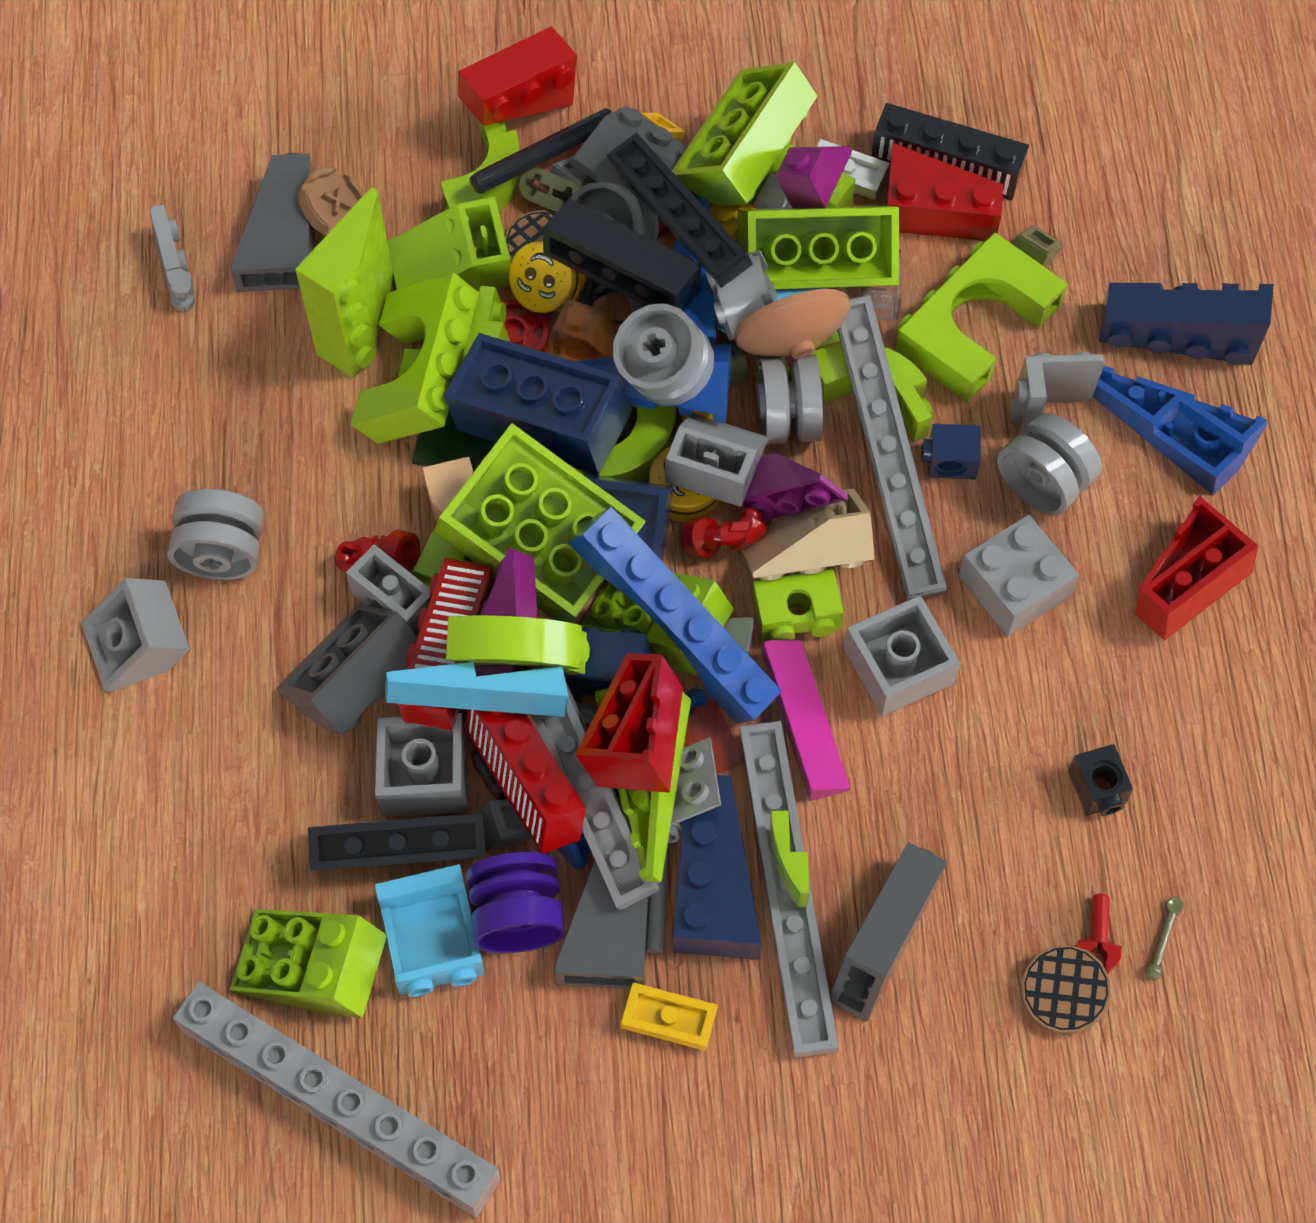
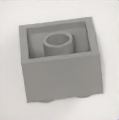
[81,577,190,692]

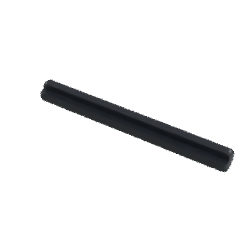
[469,108,612,194]

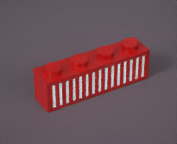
[395,558,496,730]
[465,709,586,854]

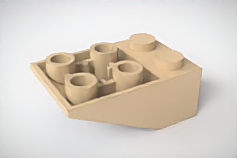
[740,488,875,581]

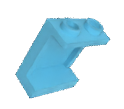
[375,864,485,997]

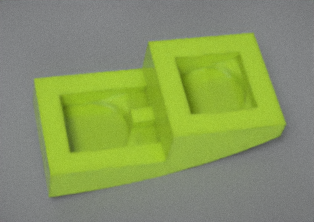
[769,810,809,907]

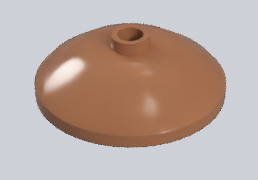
[734,289,851,359]

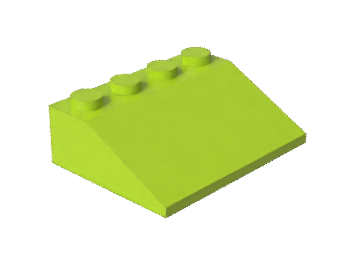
[295,187,394,378]
[433,423,646,623]

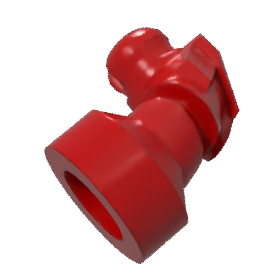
[681,508,768,558]
[335,529,421,573]

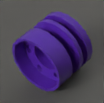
[467,852,565,953]

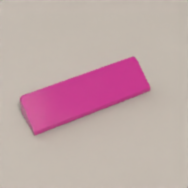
[762,640,850,801]

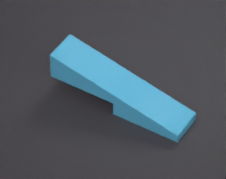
[385,662,569,717]

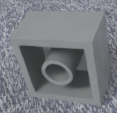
[958,515,1080,637]
[843,595,961,716]
[375,713,469,817]

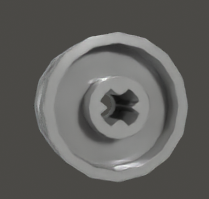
[613,303,714,406]
[756,355,823,445]
[997,412,1102,516]
[167,489,265,580]

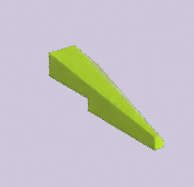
[595,689,691,883]

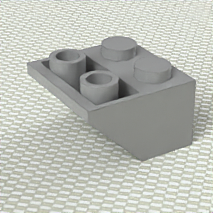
[665,413,768,507]

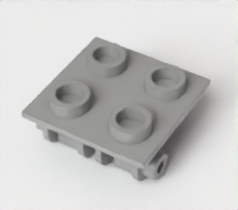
[668,737,721,843]

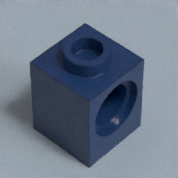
[921,424,981,480]

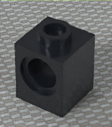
[1068,744,1133,816]

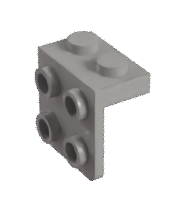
[1009,352,1104,436]

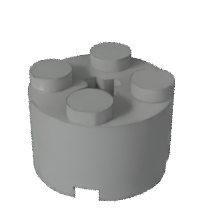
[706,250,778,341]

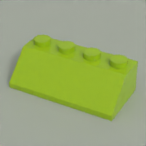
[672,62,817,206]
[738,205,899,289]

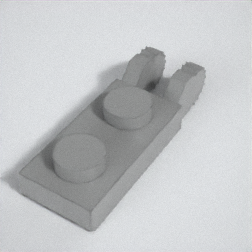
[149,205,195,312]

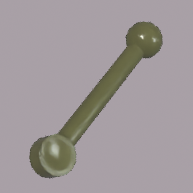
[1144,897,1184,980]

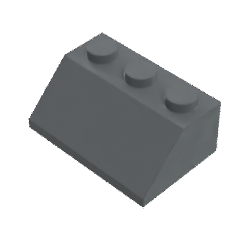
[571,106,694,223]
[276,603,418,735]

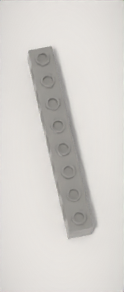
[172,981,501,1219]

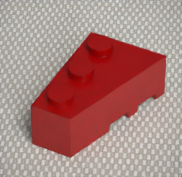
[458,26,577,126]
[886,143,1004,241]
[1135,496,1258,641]
[575,653,683,793]

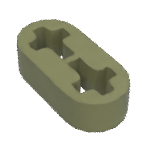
[519,168,583,212]

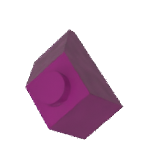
[776,146,852,208]

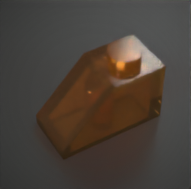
[552,298,620,361]

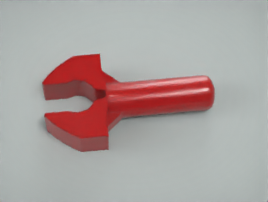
[1075,893,1122,974]

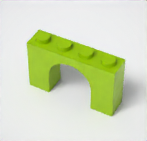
[895,233,1068,403]
[350,272,479,444]

